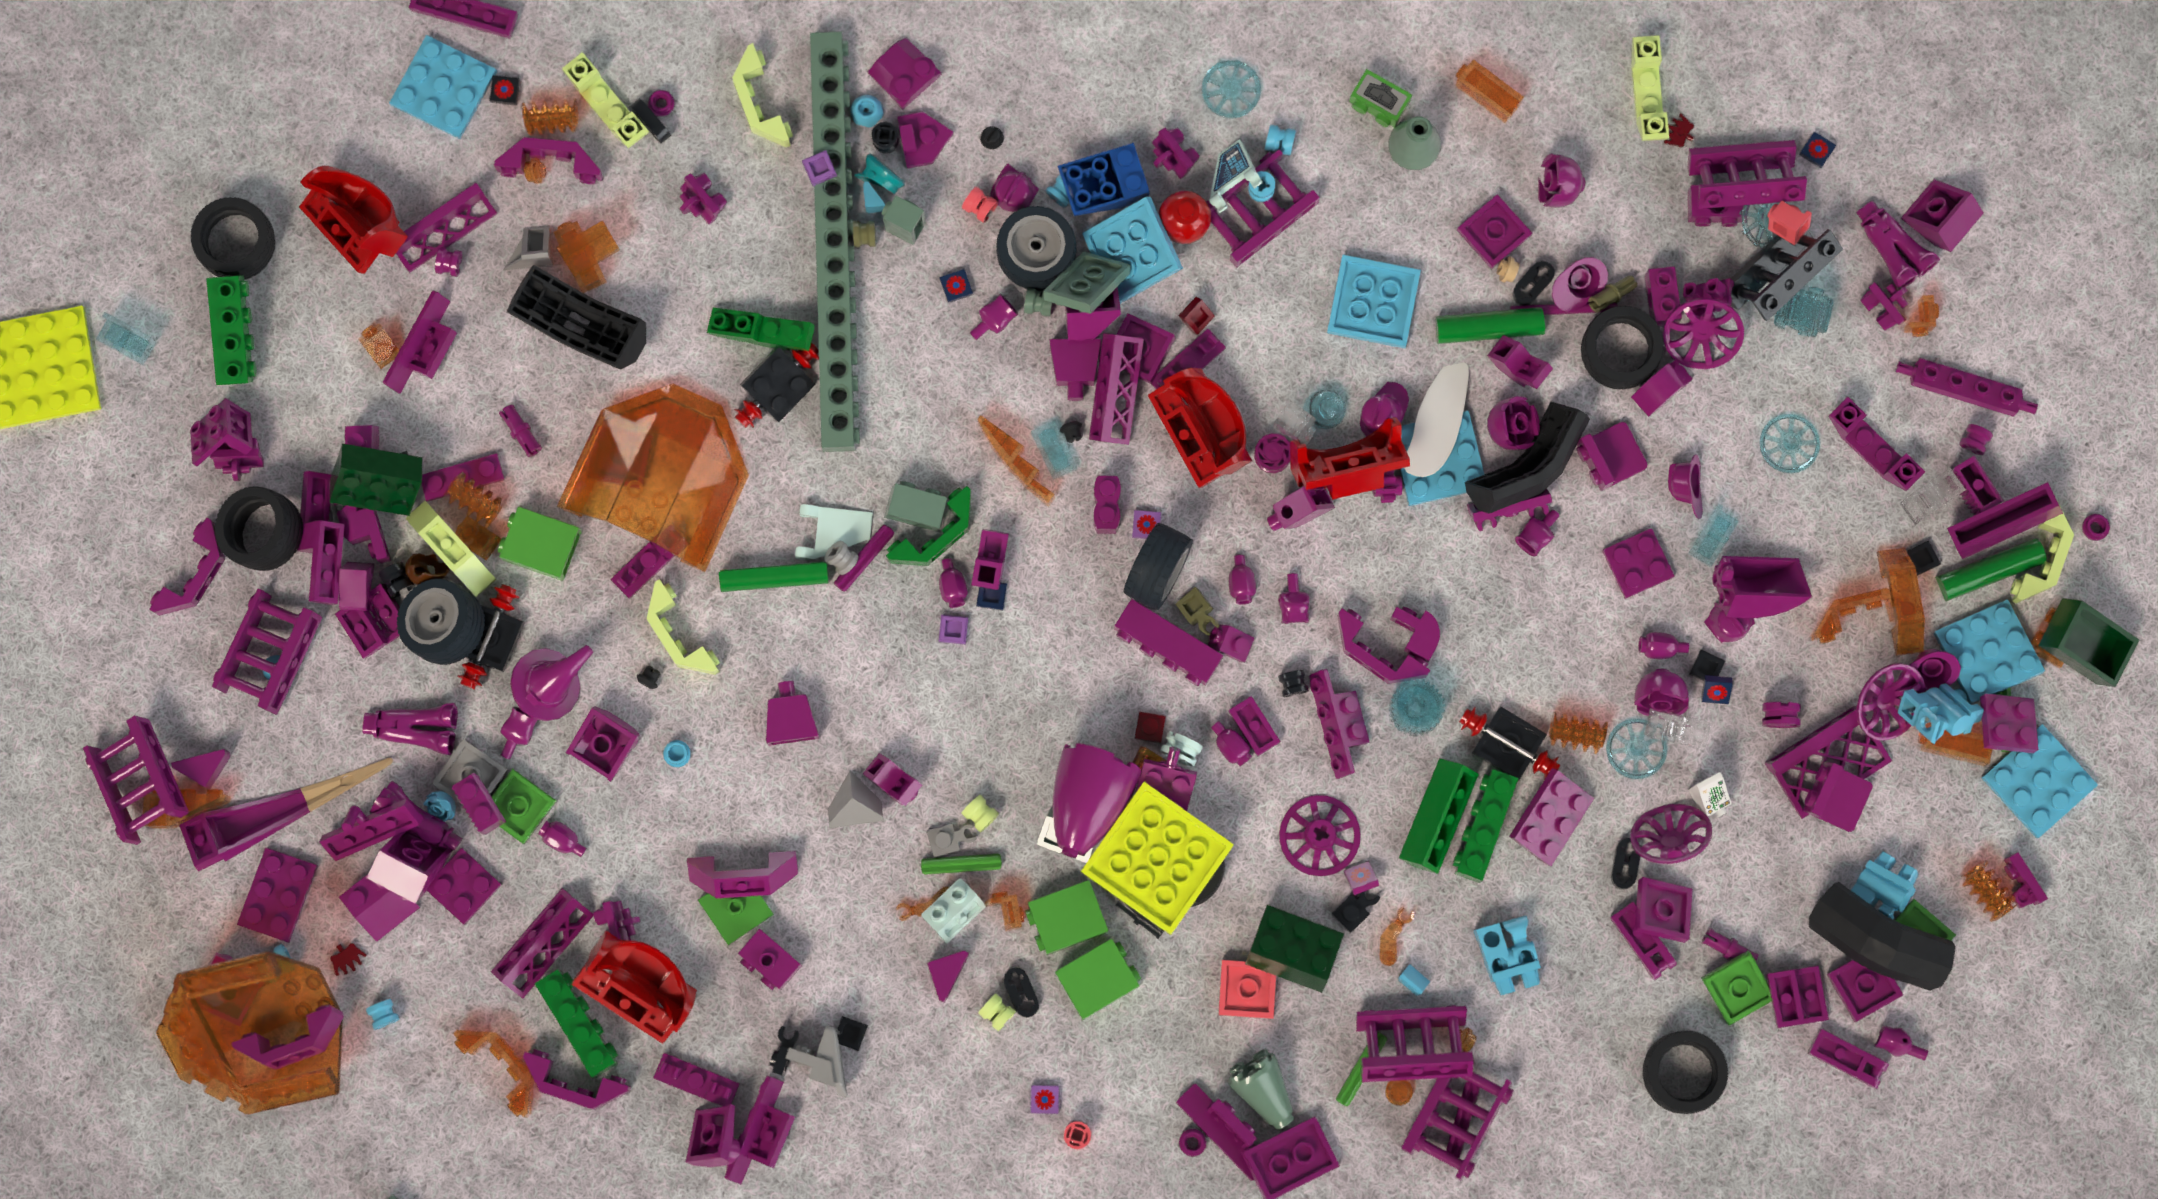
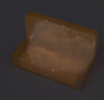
[557,221,620,277]

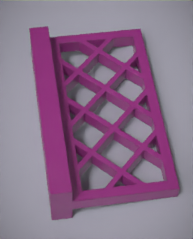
[1765,706,1892,819]

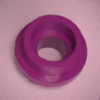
[648,90,675,117]
[2082,514,2110,541]
[1179,1129,1206,1157]

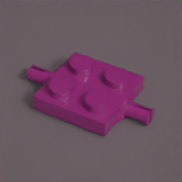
[1135,747,1197,811]

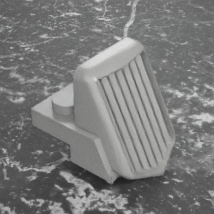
[786,1025,848,1097]

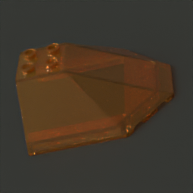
[557,383,749,572]
[156,951,343,1115]

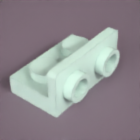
[921,878,986,943]

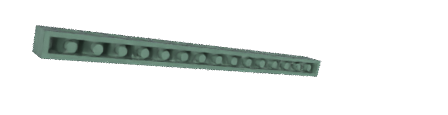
[810,32,860,452]

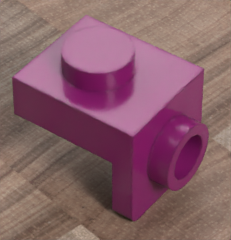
[1207,624,1254,663]

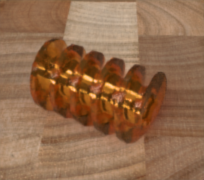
[522,98,579,136]
[442,472,502,529]
[1549,711,1608,755]
[1961,860,2017,922]

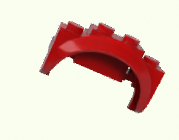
[299,165,408,274]
[1148,368,1252,488]
[1290,417,1410,500]
[572,931,697,1044]

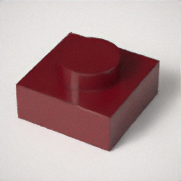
[1178,297,1215,335]
[1134,712,1166,744]

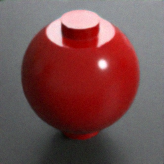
[1158,191,1211,244]

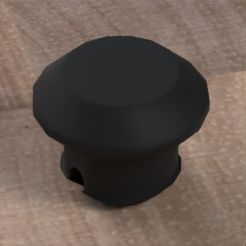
[980,127,1004,150]
[1059,421,1082,443]
[637,666,660,689]

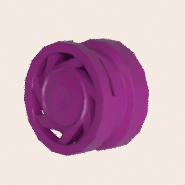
[1254,433,1290,474]
[1762,702,1801,728]

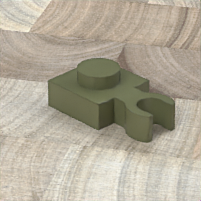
[1175,587,1219,636]

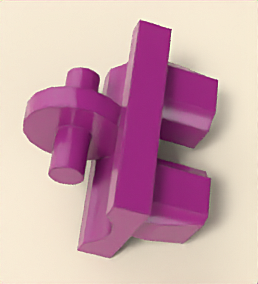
[1152,127,1200,179]
[680,173,727,225]
[1683,278,1734,313]
[1860,282,1908,330]
[210,438,264,481]
[593,901,641,940]

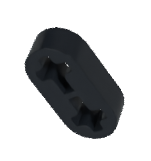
[629,98,671,144]
[1512,261,1555,305]
[1611,838,1641,890]
[1004,967,1039,1018]

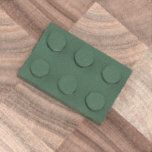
[1043,251,1130,314]

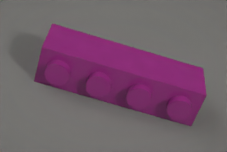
[1947,482,2063,559]
[1114,599,1224,686]

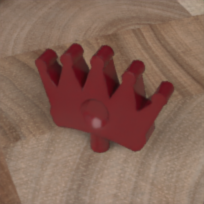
[1664,114,1694,148]
[330,943,367,976]

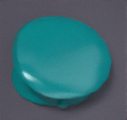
[854,153,905,194]

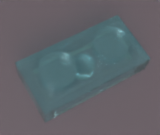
[1030,420,1077,480]

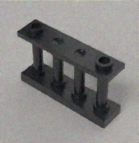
[1731,229,1843,321]

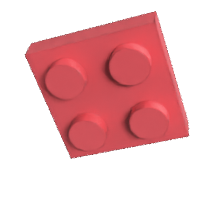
[1218,960,1276,1019]

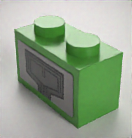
[1349,69,1412,127]

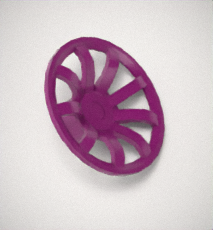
[1663,298,1744,369]
[1856,663,1925,740]
[1279,795,1361,876]
[1630,804,1713,864]

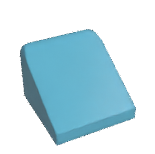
[863,181,885,213]
[1398,964,1430,996]

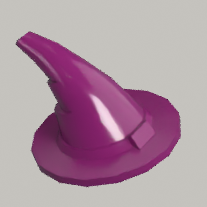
[510,645,593,721]

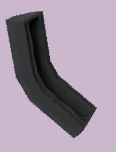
[507,265,646,370]
[1464,402,1590,514]
[1809,882,1956,991]

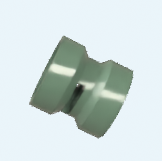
[1024,287,1052,317]

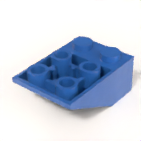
[1058,143,1150,216]

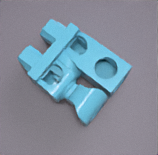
[1897,683,1984,744]
[1851,851,1919,919]
[1473,915,1541,996]

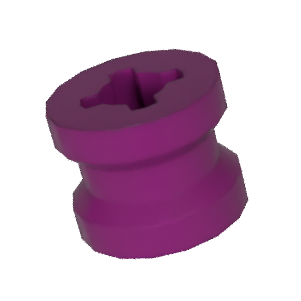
[435,247,463,277]
[1959,424,1993,456]

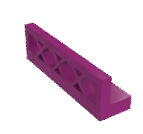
[396,183,497,273]
[1089,333,1144,445]
[491,888,594,999]

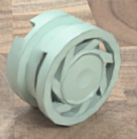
[1160,731,1203,767]

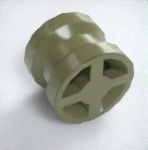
[853,220,876,248]

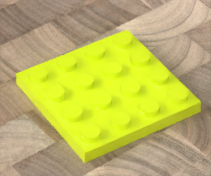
[0,306,101,429]
[1081,782,1234,935]

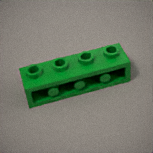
[206,275,257,385]
[1399,758,1479,874]
[1452,769,1519,883]
[535,969,618,1078]

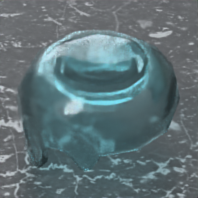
[1303,389,1346,430]

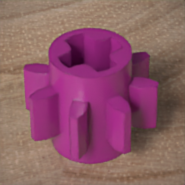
[1372,470,1402,503]

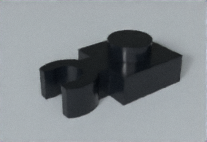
[1332,890,1380,933]

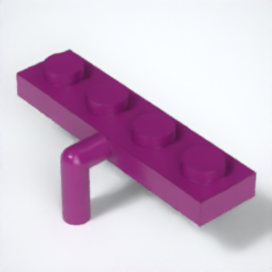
[409,0,518,39]
[319,799,423,861]

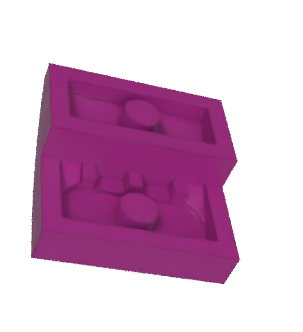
[335,583,400,659]
[1767,966,1829,1028]

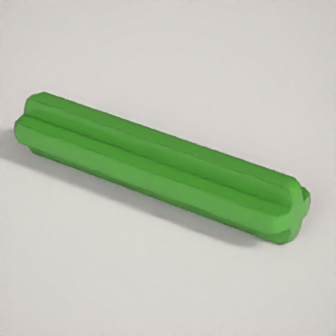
[921,854,1002,875]
[1336,1032,1387,1107]

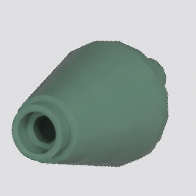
[1388,117,1441,170]
[1227,1049,1294,1130]

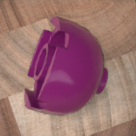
[1538,154,1585,208]
[1487,396,1540,450]
[1634,668,1689,717]

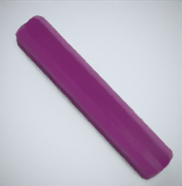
[834,525,895,592]
[1446,1081,1480,1158]

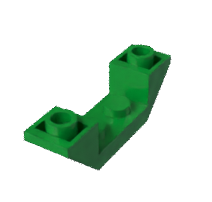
[886,486,971,566]

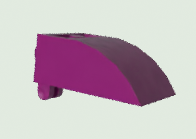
[1712,556,1812,618]

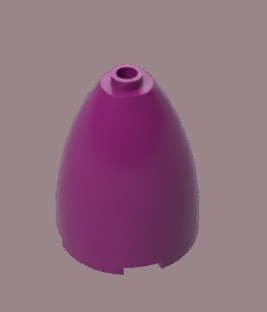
[1053,743,1142,858]

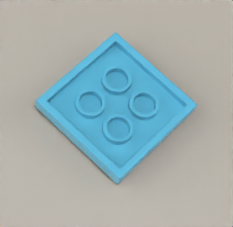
[389,35,497,139]
[1082,197,1183,304]
[1327,255,1421,349]
[1400,411,1484,506]
[1934,599,2045,705]
[1982,724,2098,839]

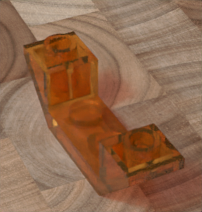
[1877,548,1925,656]
[1811,588,1921,644]
[453,1030,534,1118]

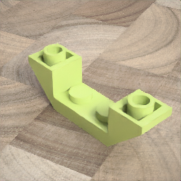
[1631,35,1669,141]
[732,43,793,147]
[562,52,649,149]
[405,501,496,597]
[2010,501,2074,604]
[646,579,720,675]

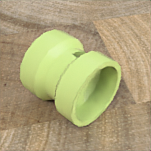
[961,794,999,833]
[978,993,1016,1032]

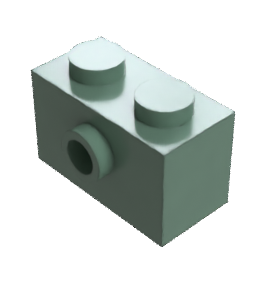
[881,196,926,245]
[884,481,947,531]

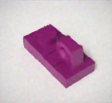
[2004,852,2048,909]

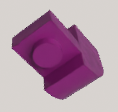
[1487,335,1553,389]
[1631,359,1693,417]
[971,529,1009,590]
[1390,606,1440,663]
[862,753,922,806]

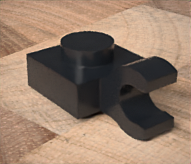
[769,1026,799,1076]

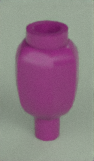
[1229,555,1256,605]
[939,558,968,608]
[1638,632,1689,659]
[1211,721,1252,767]
[538,820,587,857]

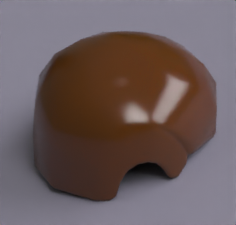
[405,553,450,586]

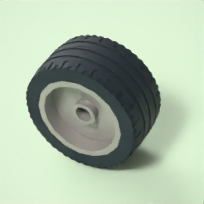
[996,206,1076,290]
[1123,523,1193,610]
[397,579,485,665]

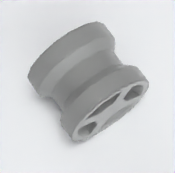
[824,541,859,575]

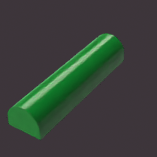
[1435,307,1545,344]
[1935,538,2047,602]
[719,562,829,592]

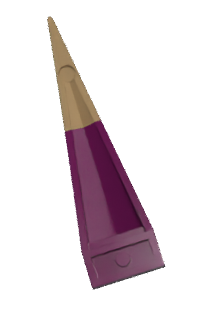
[179,758,393,872]

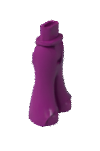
[1856,201,1940,290]
[362,703,458,755]
[369,781,463,850]

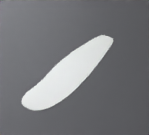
[1404,362,1469,477]

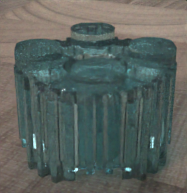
[1774,287,1834,338]
[1388,679,1446,737]

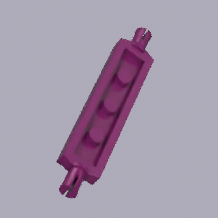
[1895,358,2038,417]

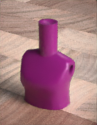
[970,294,1019,340]
[1515,510,1559,557]
[1278,573,1310,624]
[500,707,538,759]
[1875,1025,1929,1061]

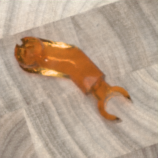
[896,886,950,921]
[1380,907,1414,966]

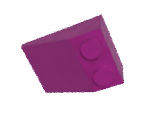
[367,829,453,904]

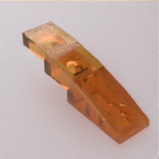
[977,415,1055,507]

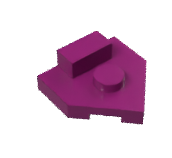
[897,112,954,169]

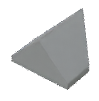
[503,225,553,271]
[828,770,884,829]

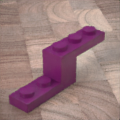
[297,471,344,605]

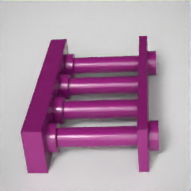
[1688,140,1807,209]
[1206,149,1320,268]
[212,588,323,715]
[83,715,189,845]
[1356,1005,1474,1082]
[1401,1072,1514,1182]

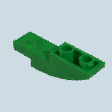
[707,307,815,351]

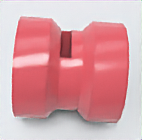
[962,187,998,223]
[1064,1121,1091,1149]

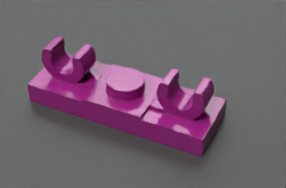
[1151,329,1226,389]
[1467,488,1552,531]
[610,524,688,599]
[653,1053,740,1106]

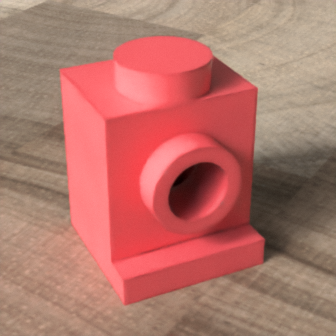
[1767,201,1812,245]

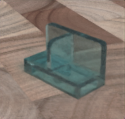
[96,312,156,365]
[1688,504,1739,567]

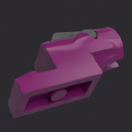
[330,503,391,564]

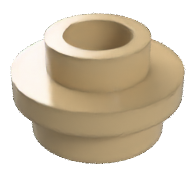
[1497,256,1519,283]

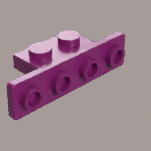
[383,290,457,394]
[1309,669,1370,779]
[724,1075,795,1185]
[1176,1084,1257,1181]

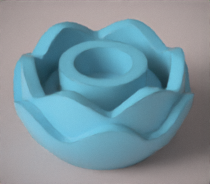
[850,95,883,128]
[424,791,456,821]

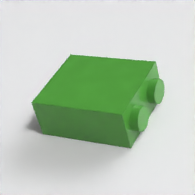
[498,507,582,581]
[1025,880,1108,955]
[1055,938,1141,1020]

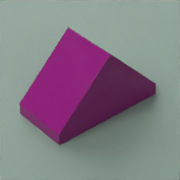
[339,562,375,611]
[171,749,230,790]
[927,951,969,1003]

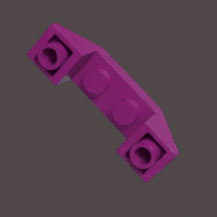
[494,137,603,185]
[1829,397,1925,491]
[149,517,225,616]
[1337,608,1431,684]
[687,851,798,899]
[232,1005,344,1070]
[523,1049,631,1110]

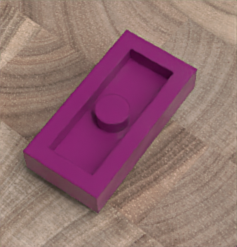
[1228,696,1281,757]

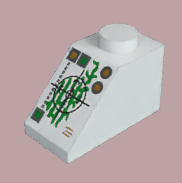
[1688,772,1731,820]

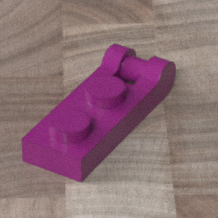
[1610,902,1677,980]
[1807,1029,1889,1089]

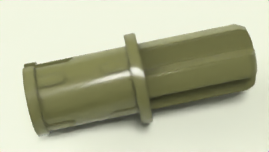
[1588,275,1637,313]

